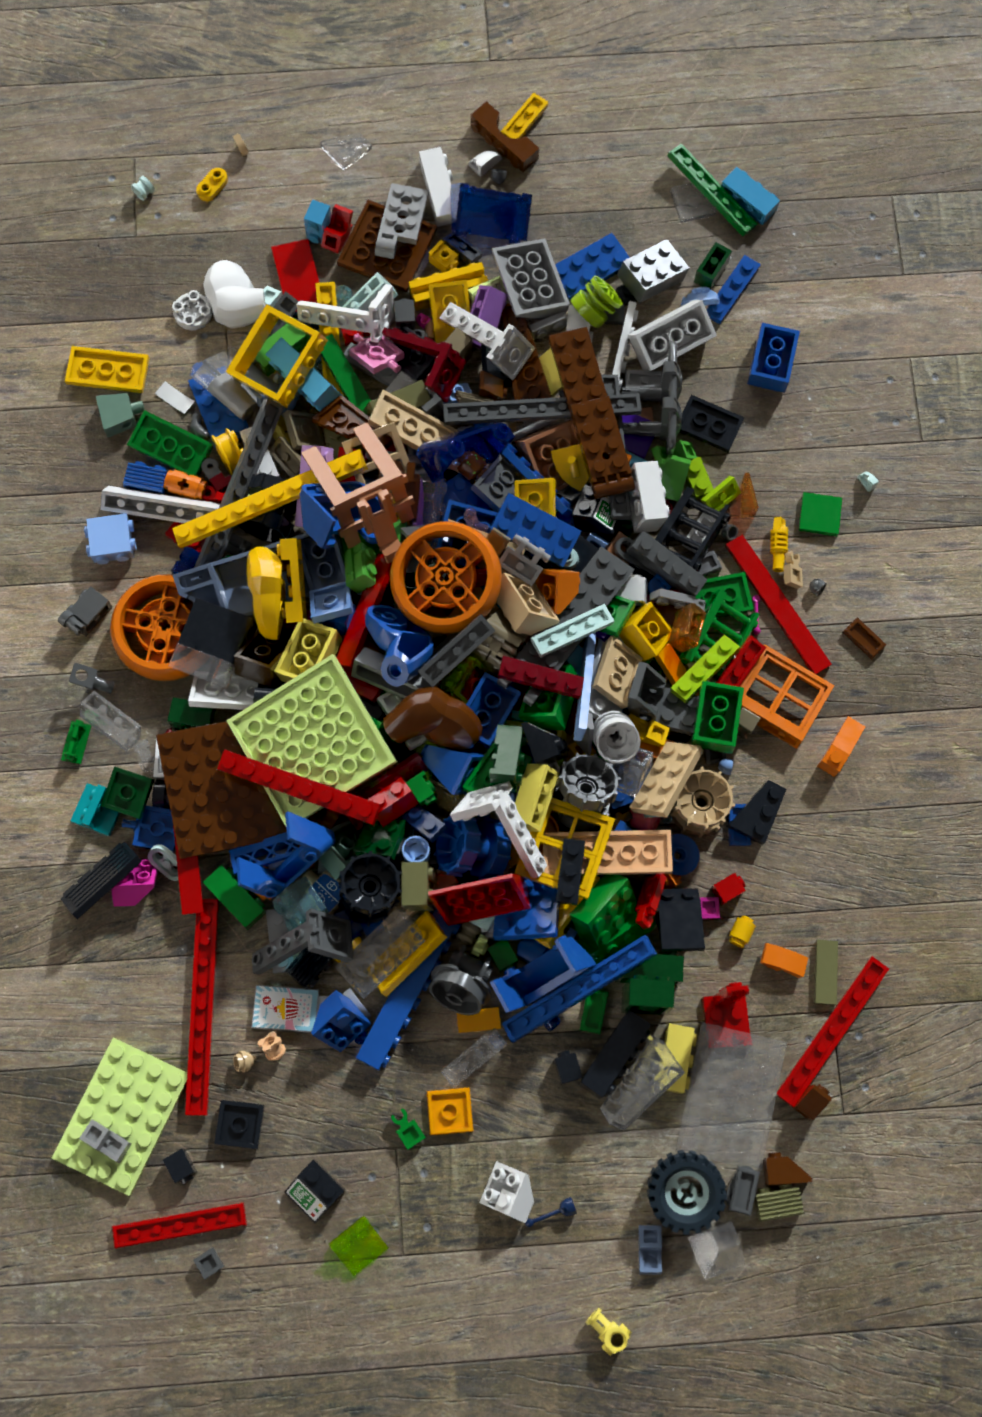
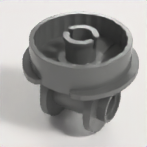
[429,944,494,1015]

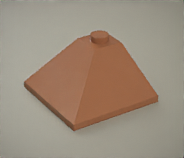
[515,419,579,491]

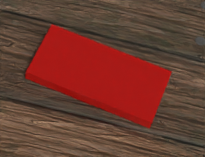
[271,239,319,311]

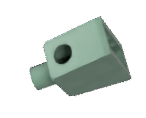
[95,393,145,437]

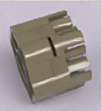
[469,608,533,677]

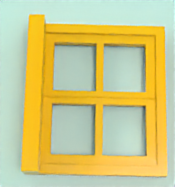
[515,798,615,900]

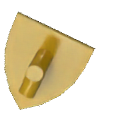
[551,444,589,491]

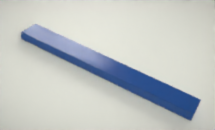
[501,935,657,1043]

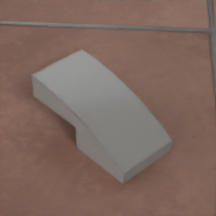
[79,1119,131,1163]

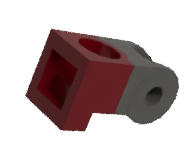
[202,458,231,493]

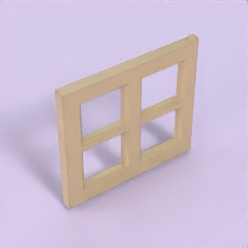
[341,422,409,493]

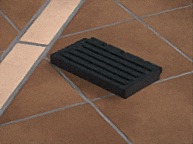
[61,841,142,920]

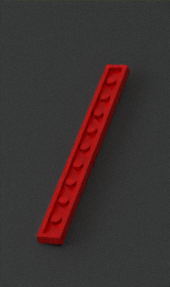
[185,899,219,1116]

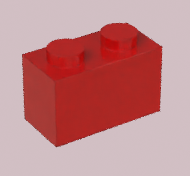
[367,777,418,827]

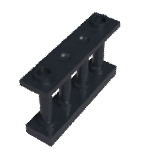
[655,487,731,572]

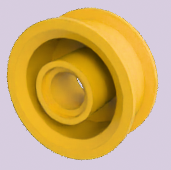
[211,428,243,475]

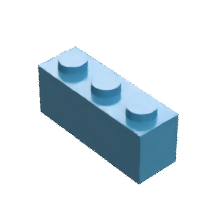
[721,167,780,225]

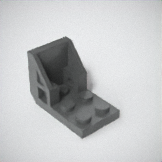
[627,661,699,736]

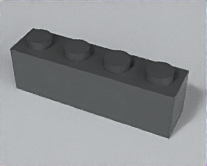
[626,531,708,596]

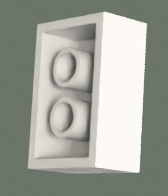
[629,461,670,533]

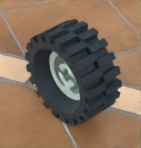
[647,1150,727,1235]

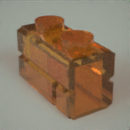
[669,603,706,652]

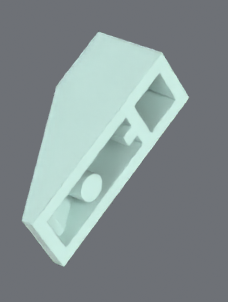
[342,272,398,311]

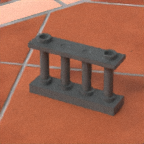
[418,614,496,687]

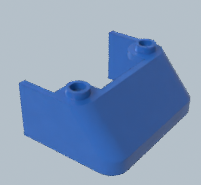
[236,811,336,898]
[490,935,596,1013]

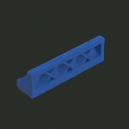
[229,832,298,875]

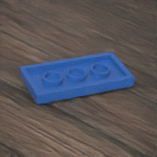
[555,233,630,301]
[188,367,249,450]

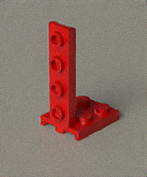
[702,982,752,1049]

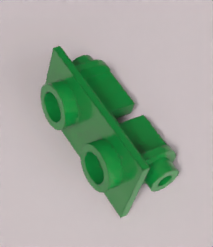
[61,720,92,764]

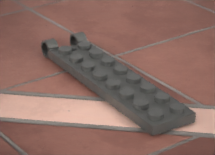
[497,547,635,707]

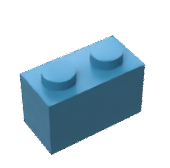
[304,200,331,243]

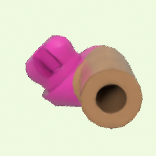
[416,314,435,340]

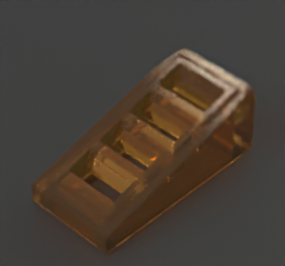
[740,472,759,518]

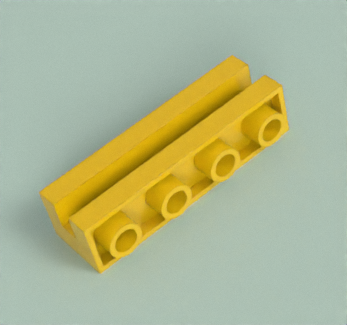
[409,262,488,311]

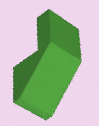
[651,440,697,467]

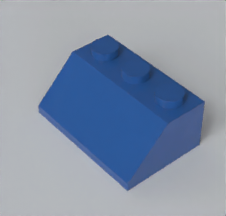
[466,672,522,749]

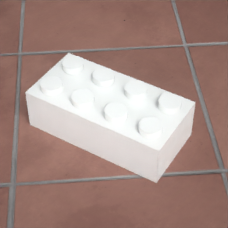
[628,300,717,371]

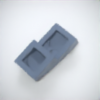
[638,1225,662,1275]

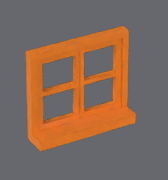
[740,644,835,749]

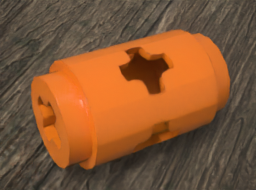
[164,470,208,500]

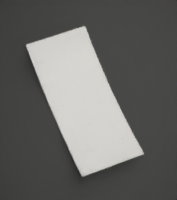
[155,381,195,414]

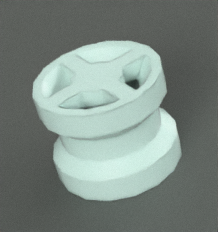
[131,176,155,201]

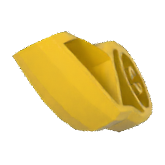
[246,546,286,640]

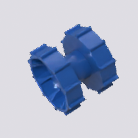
[434,816,512,880]

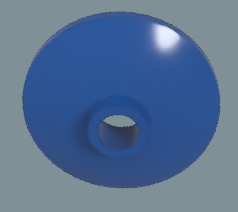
[671,834,700,876]

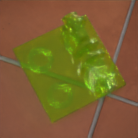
[328,1215,389,1276]

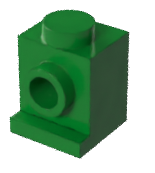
[406,771,437,807]

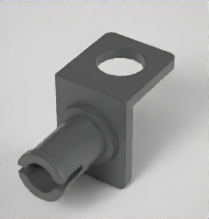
[69,663,115,694]

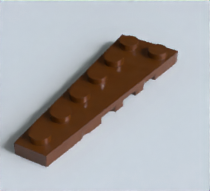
[502,303,553,400]

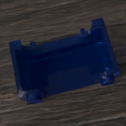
[450,183,532,244]
[417,422,515,483]

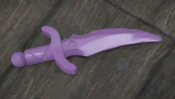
[413,478,424,526]

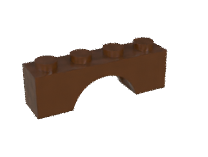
[470,101,539,172]

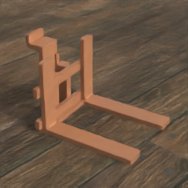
[302,423,415,563]

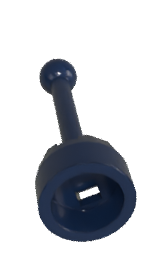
[525,1197,577,1228]

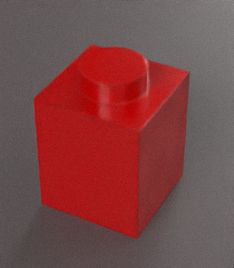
[711,873,746,906]

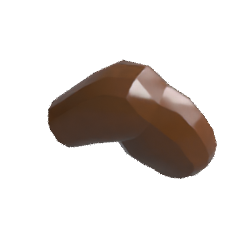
[383,687,482,751]

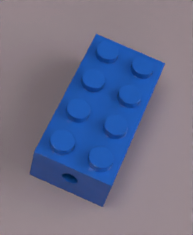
[487,493,581,569]

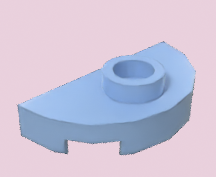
[681,287,720,306]

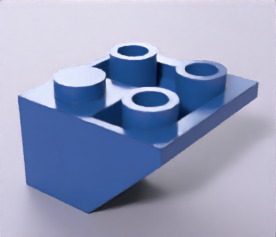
[311,990,371,1052]

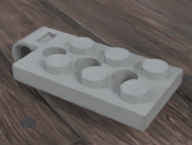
[375,183,428,259]

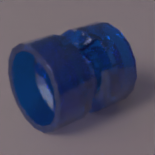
[171,547,200,575]

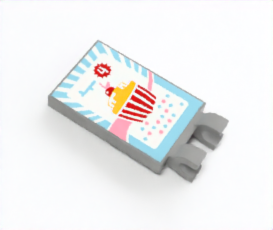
[251,985,329,1033]

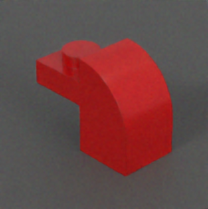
[321,204,353,253]

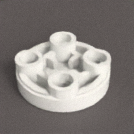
[172,290,212,330]

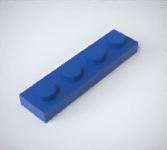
[706,255,761,325]

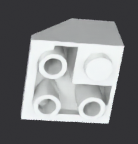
[479,1161,534,1223]

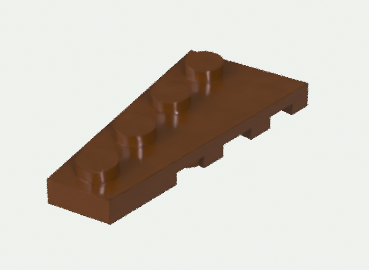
[312,395,394,449]

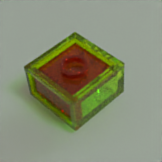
[438,655,496,704]

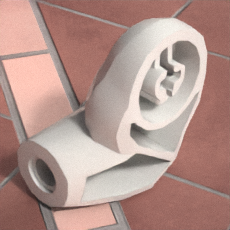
[204,260,266,329]

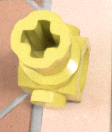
[585,1308,632,1357]

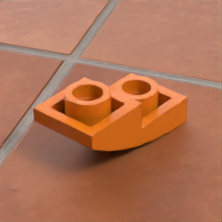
[760,943,808,978]

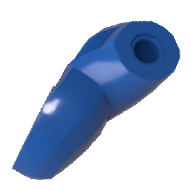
[365,605,433,687]

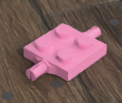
[349,333,404,374]

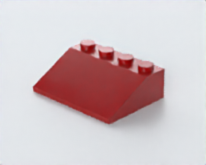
[428,874,530,926]

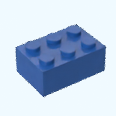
[747,322,800,393]

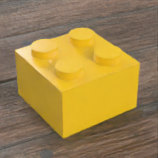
[619,602,674,662]

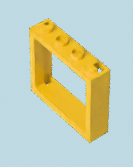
[226,304,328,408]

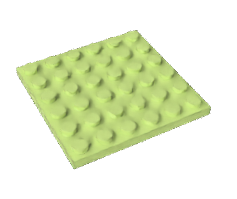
[227,654,397,826]

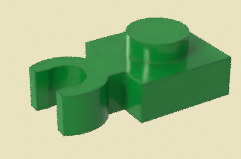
[391,1108,426,1150]

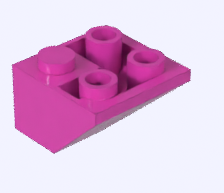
[111,859,158,907]

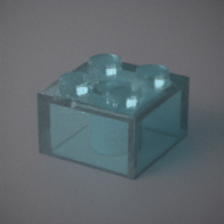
[272,876,329,931]

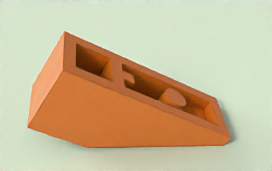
[817,716,865,777]

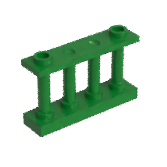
[679,589,760,681]

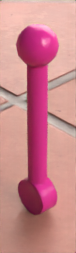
[752,595,761,635]

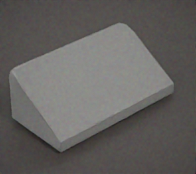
[573,713,594,755]

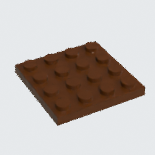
[337,200,437,292]

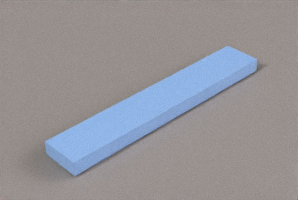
[573,632,596,741]

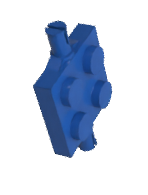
[122,805,175,853]

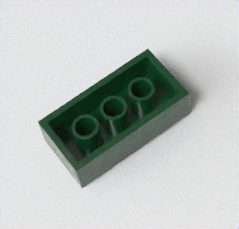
[621,975,675,1015]

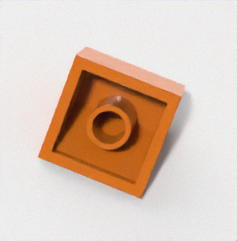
[536,568,580,614]

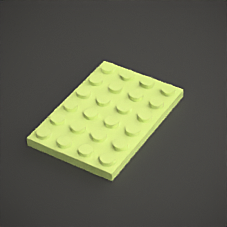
[52,1037,187,1196]

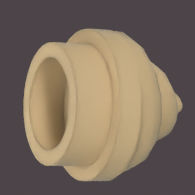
[233,1051,257,1073]

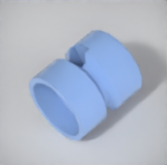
[402,836,430,862]

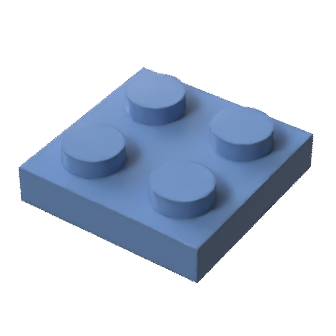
[309,581,353,624]

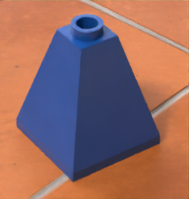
[421,744,484,795]

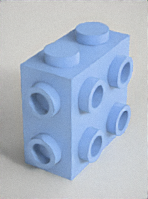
[84,513,137,564]

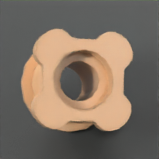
[257,1031,286,1061]

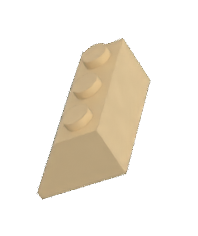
[496,573,560,635]

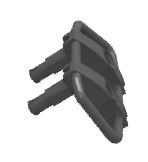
[622,341,682,456]

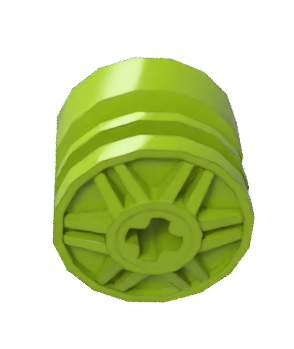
[571,275,622,329]

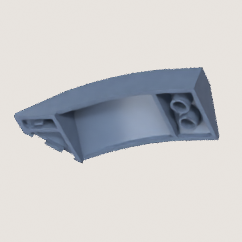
[172,533,346,616]

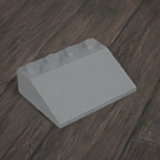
[491,238,570,320]

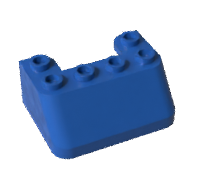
[299,481,381,549]

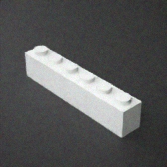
[100,486,221,523]

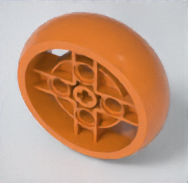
[390,521,502,634]
[110,574,212,681]

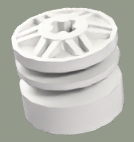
[593,711,641,764]

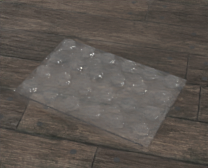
[675,1022,787,1171]

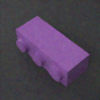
[470,285,508,349]

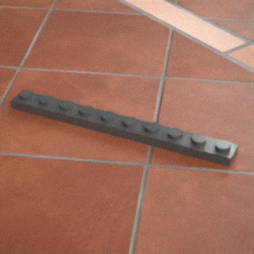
[443,393,642,425]
[194,398,284,568]

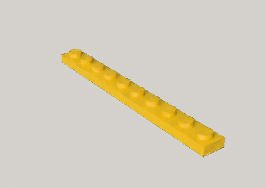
[172,449,368,548]

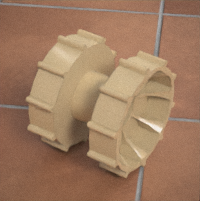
[669,766,735,838]

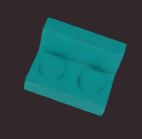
[70,783,120,837]

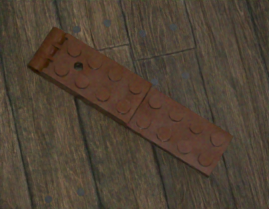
[548,327,635,499]

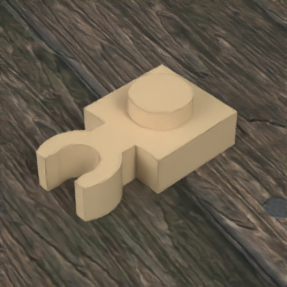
[783,551,803,589]

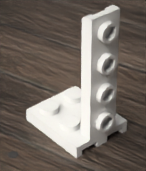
[297,284,395,343]
[440,302,535,380]
[450,781,547,878]

